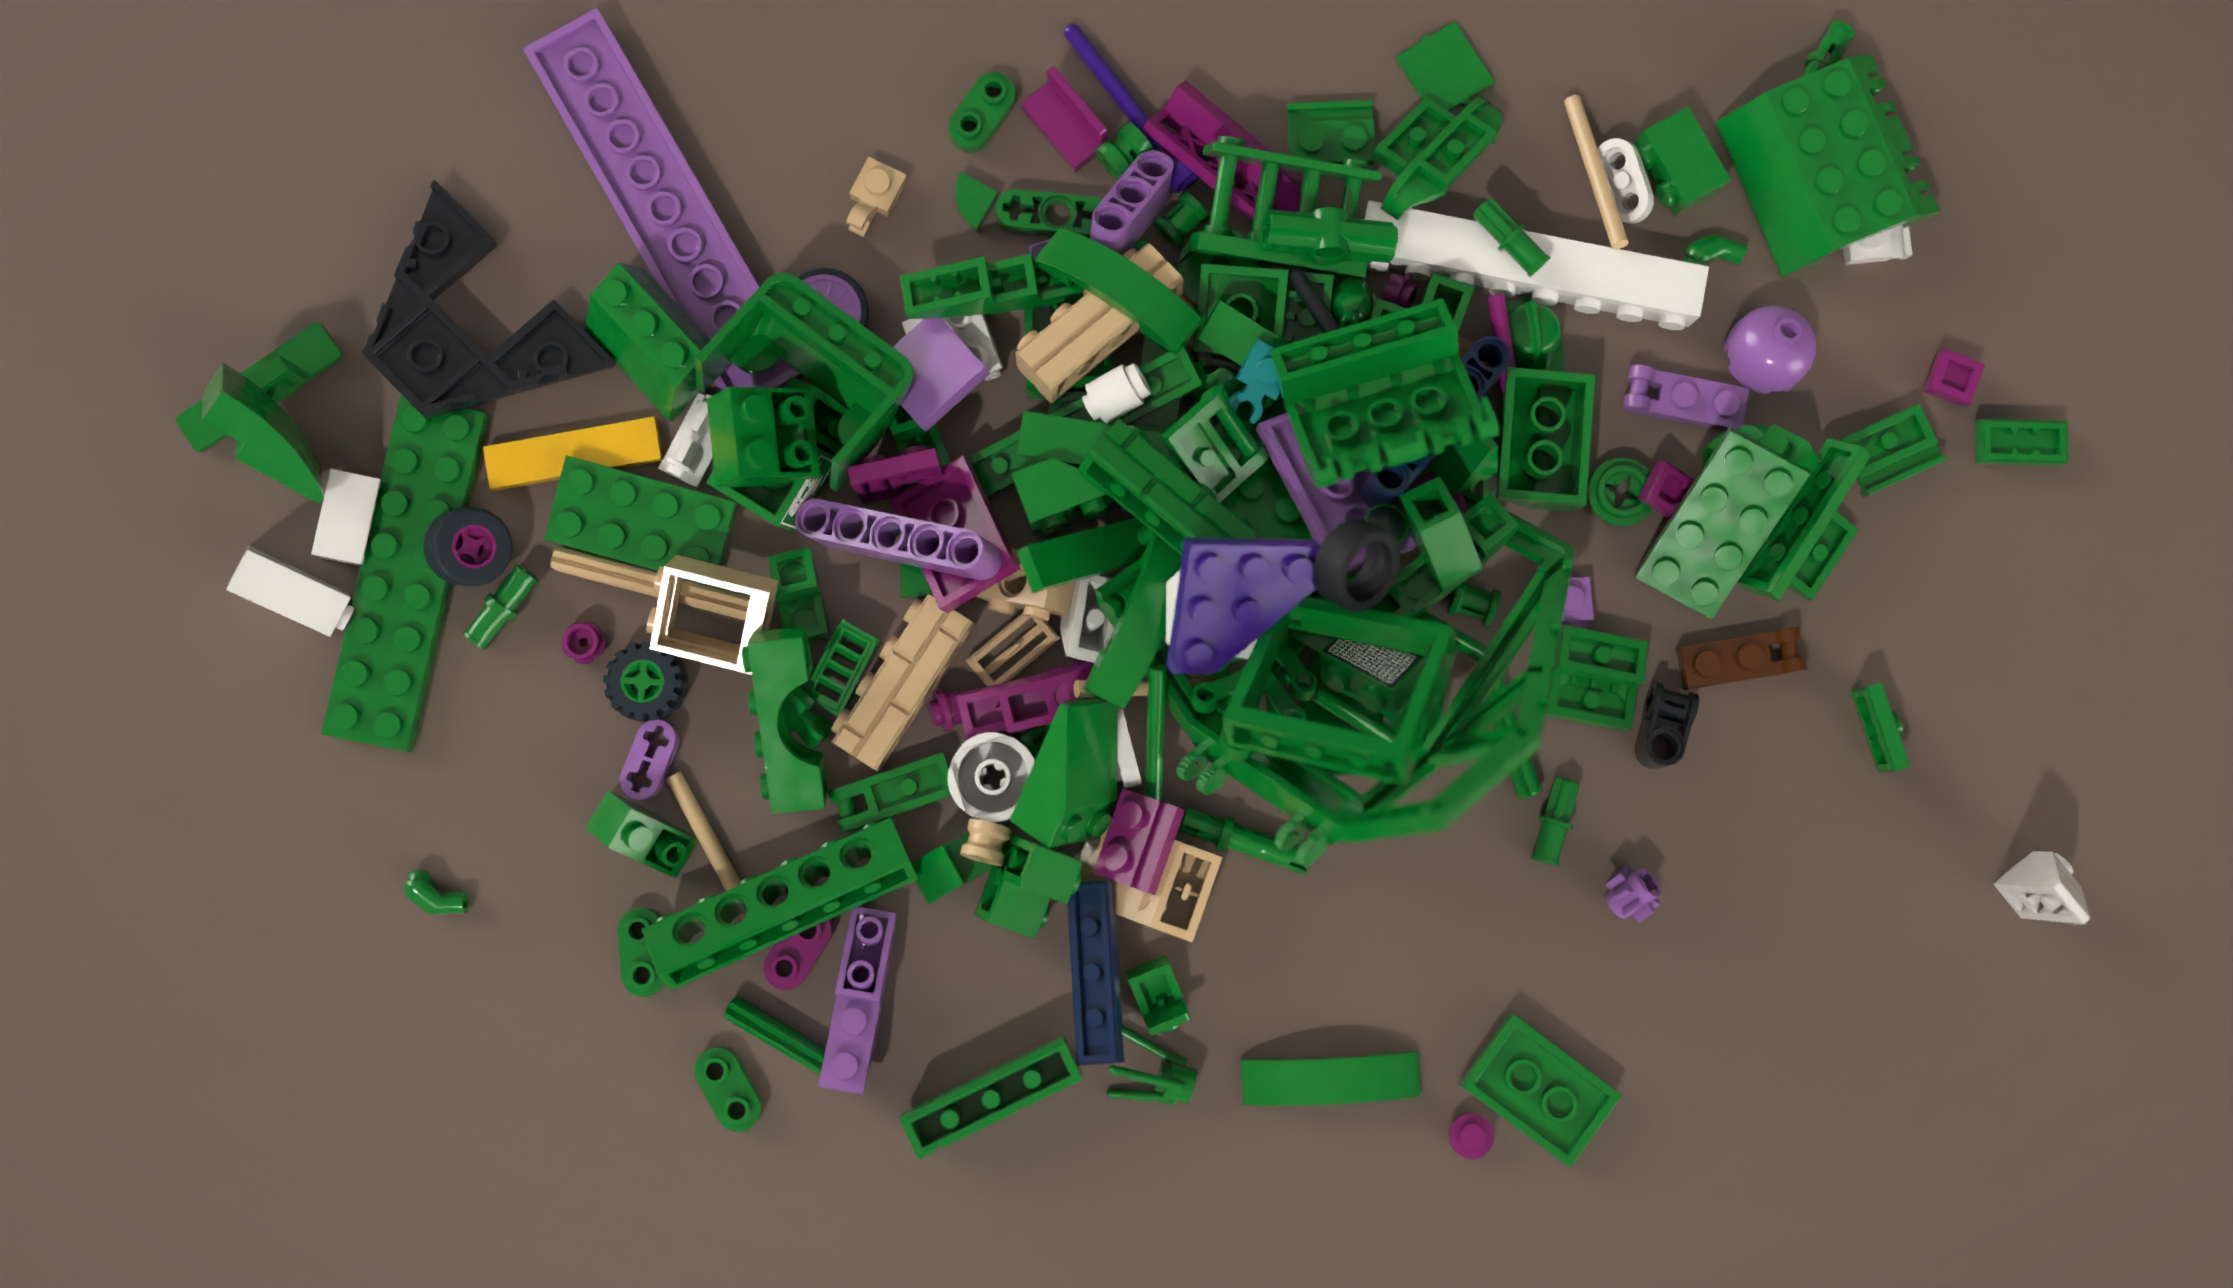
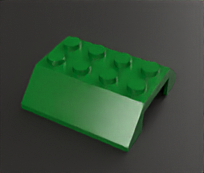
[1716,55,1941,278]
[1269,298,1499,489]

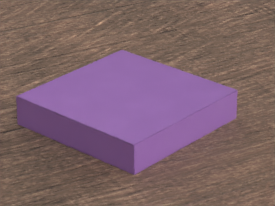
[893,318,991,432]

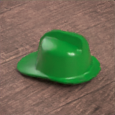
[1499,298,1564,379]

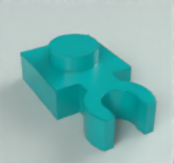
[1228,338,1281,424]

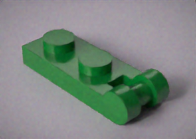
[828,752,951,834]

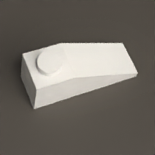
[1993,851,2090,924]

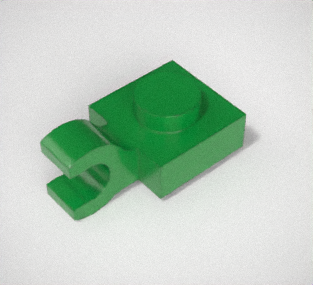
[783,687,833,749]

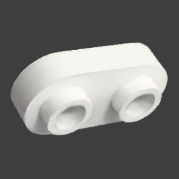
[1598,138,1654,224]
[1117,707,1142,789]

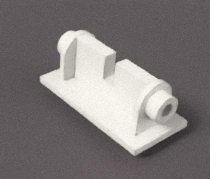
[658,392,713,488]

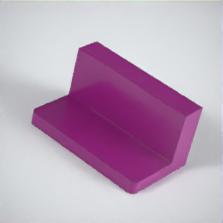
[1021,66,1108,173]

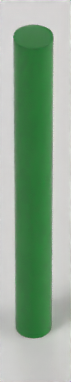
[1145,663,1167,802]

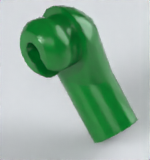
[1683,234,1748,266]

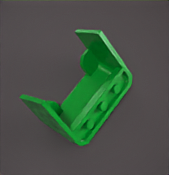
[695,273,913,492]

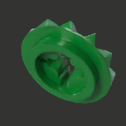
[1587,458,1652,527]

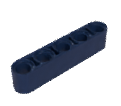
[1360,336,1511,508]

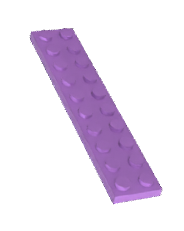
[523,7,804,392]

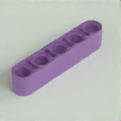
[795,499,1002,580]

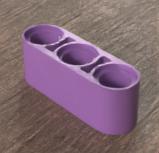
[1090,151,1174,255]

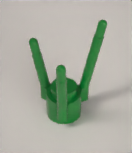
[1107,1026,1197,1106]

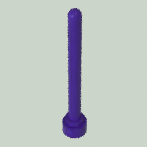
[1064,24,1199,194]

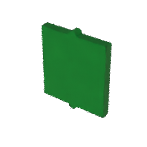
[1395,21,1495,112]

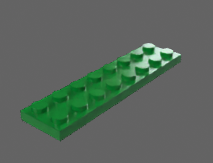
[321,396,490,752]

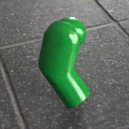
[404,870,469,915]

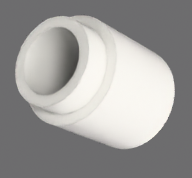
[1082,363,1152,424]

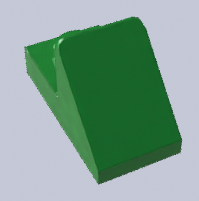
[1430,438,1498,498]
[912,831,992,904]

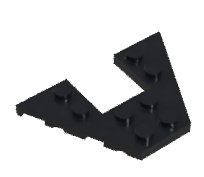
[362,180,616,419]

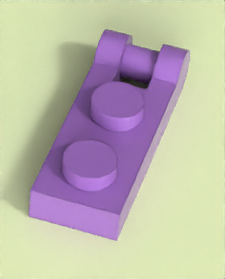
[1622,365,1749,431]

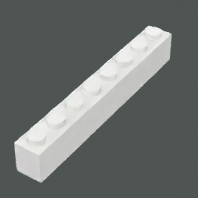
[1362,200,1709,330]

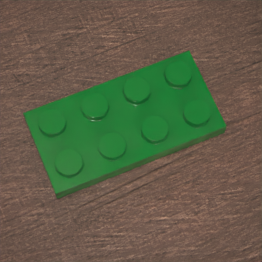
[1635,427,1810,619]
[544,455,738,586]

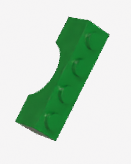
[742,626,829,814]

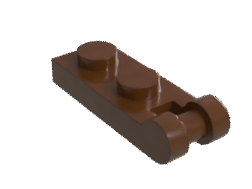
[1676,627,1808,690]

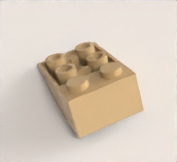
[1079,817,1223,943]

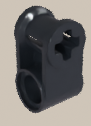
[1634,681,1699,769]

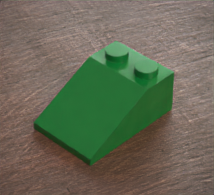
[1010,698,1118,849]

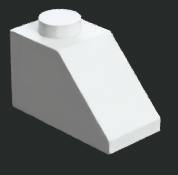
[1060,575,1114,663]

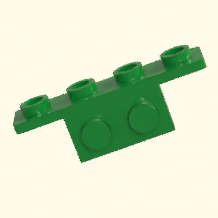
[175,322,343,453]

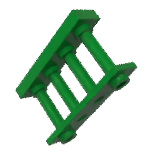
[1188,136,1382,278]

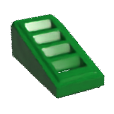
[804,619,883,717]

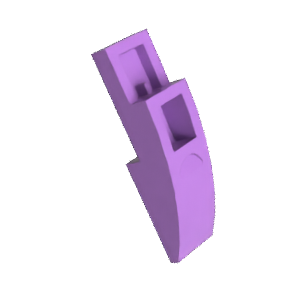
[818,907,897,1095]

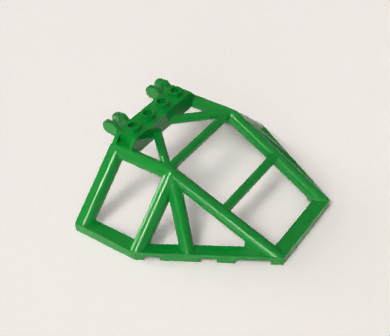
[1095,487,1575,866]

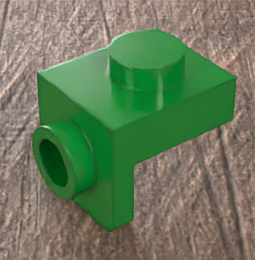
[1125,955,1191,1035]

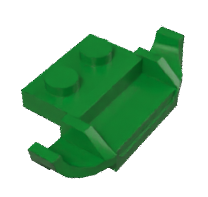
[1373,96,1503,220]

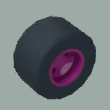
[423,507,513,586]

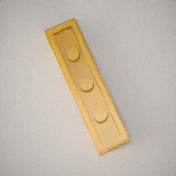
[483,416,664,491]

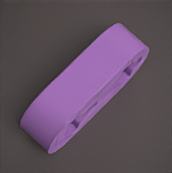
[620,719,680,800]

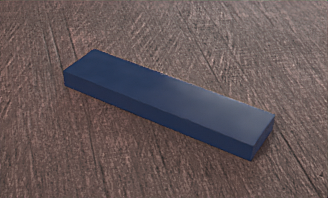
[1067,880,1124,1065]

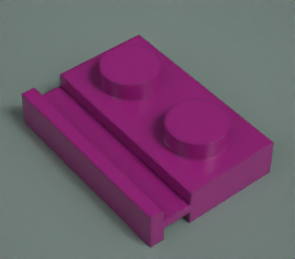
[1093,789,1185,895]

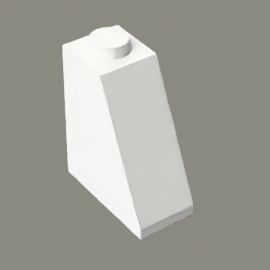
[226,545,354,637]

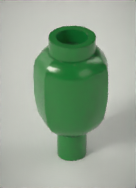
[1331,277,1373,328]

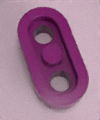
[763,919,834,990]

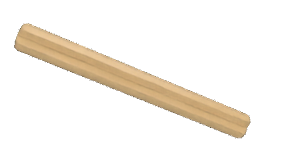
[550,547,750,620]

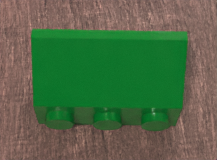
[585,262,710,421]
[1496,367,1595,513]

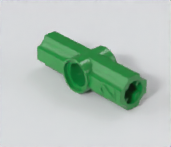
[1260,207,1398,265]

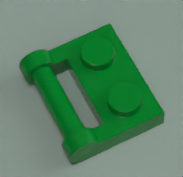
[1160,384,1269,503]

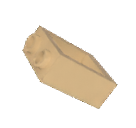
[646,555,779,675]

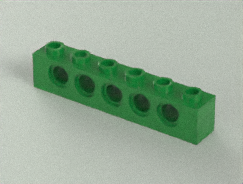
[642,817,918,991]

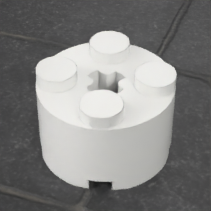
[948,732,1035,822]

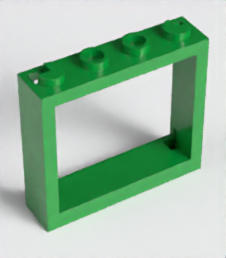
[1222,596,1456,787]

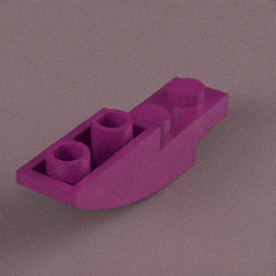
[956,661,1136,739]

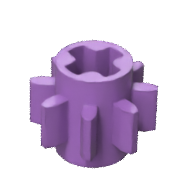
[1605,864,1661,923]

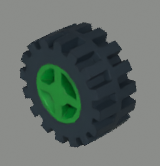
[603,642,689,722]

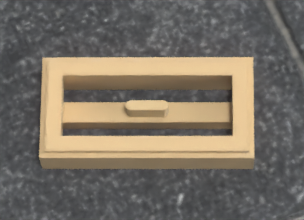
[965,613,1061,686]

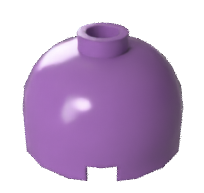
[1724,305,1817,395]

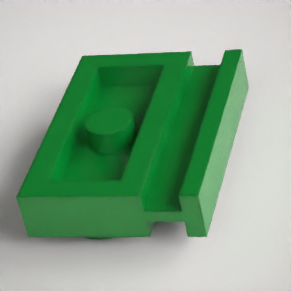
[1286,100,1375,166]
[1838,404,1947,498]

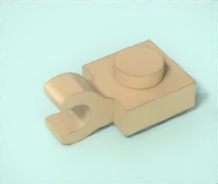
[846,157,908,238]

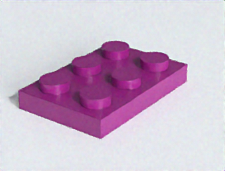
[891,455,1021,613]

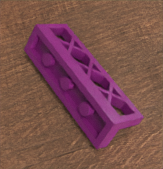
[1142,80,1303,222]

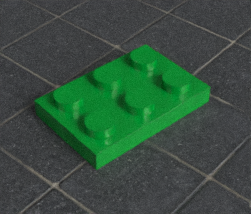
[1459,1013,1622,1168]

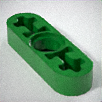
[996,189,1103,238]

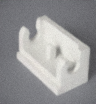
[311,469,382,566]

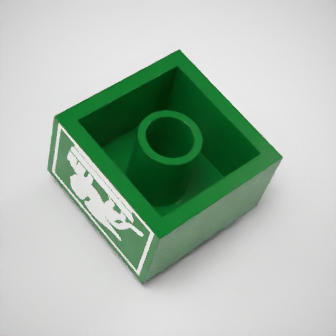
[706,446,835,533]

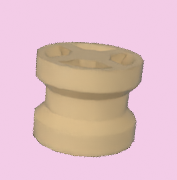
[960,819,1012,866]

